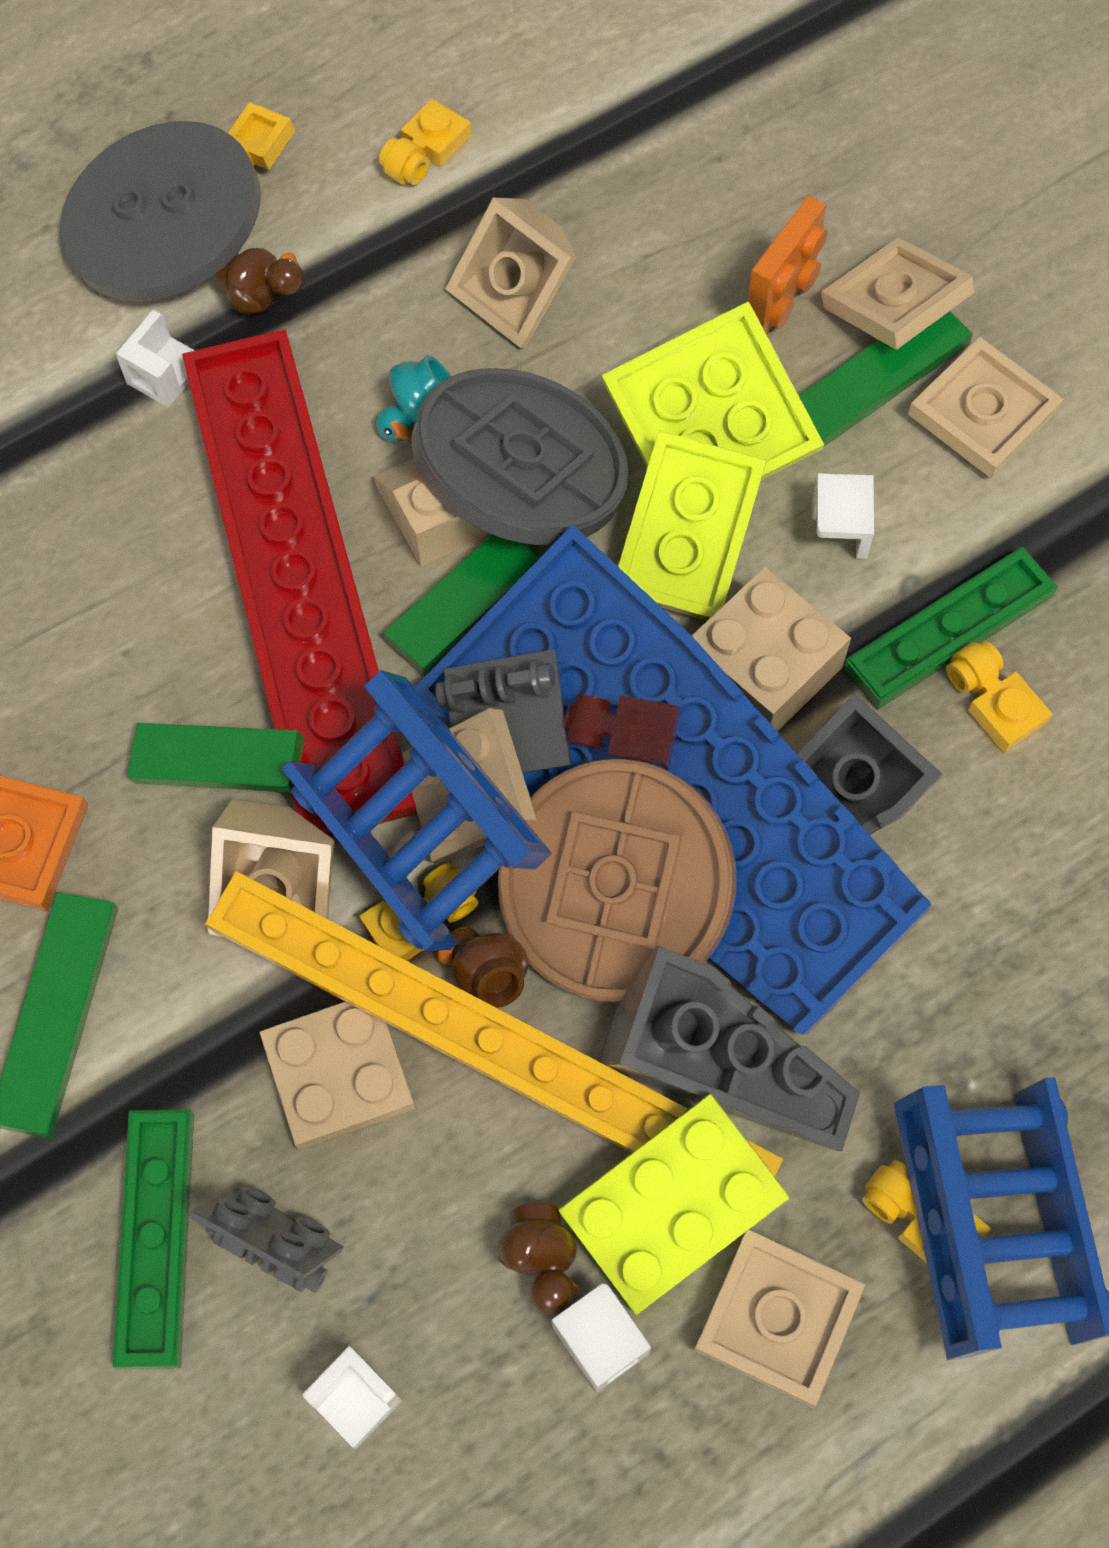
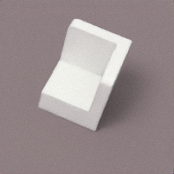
[115,310,195,408]
[811,473,874,559]
[552,1284,651,1393]
[302,1346,402,1450]

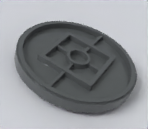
[60,121,261,302]
[412,368,629,545]

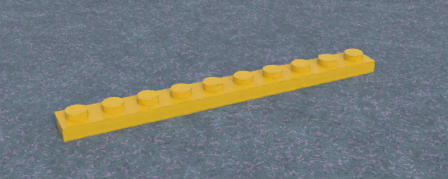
[205,871,783,1177]

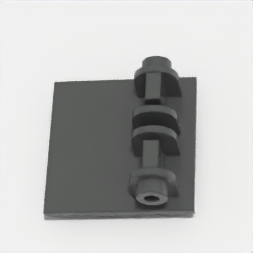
[436,649,571,773]
[188,1187,344,1293]

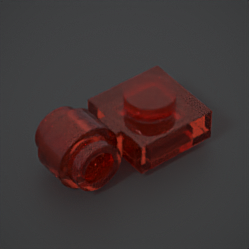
[563,694,682,768]

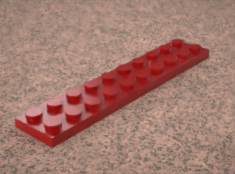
[182,329,417,837]

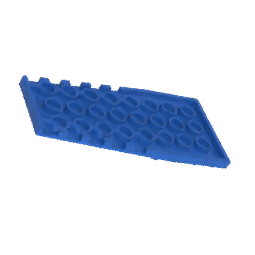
[415,524,931,1035]

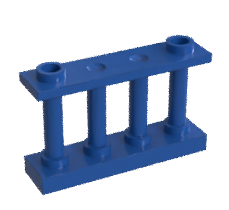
[282,670,552,951]
[894,1078,1109,1360]

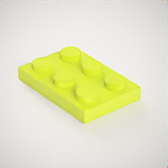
[618,430,767,621]
[559,1093,789,1315]

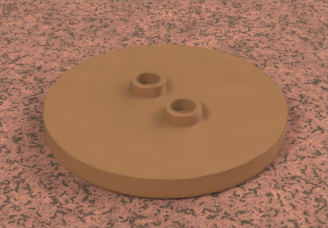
[498,759,737,1002]

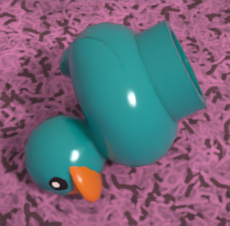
[376,355,451,442]

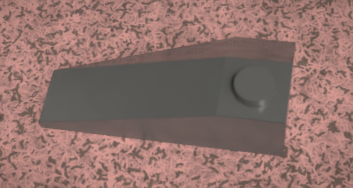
[797,693,943,835]
[598,946,860,1152]

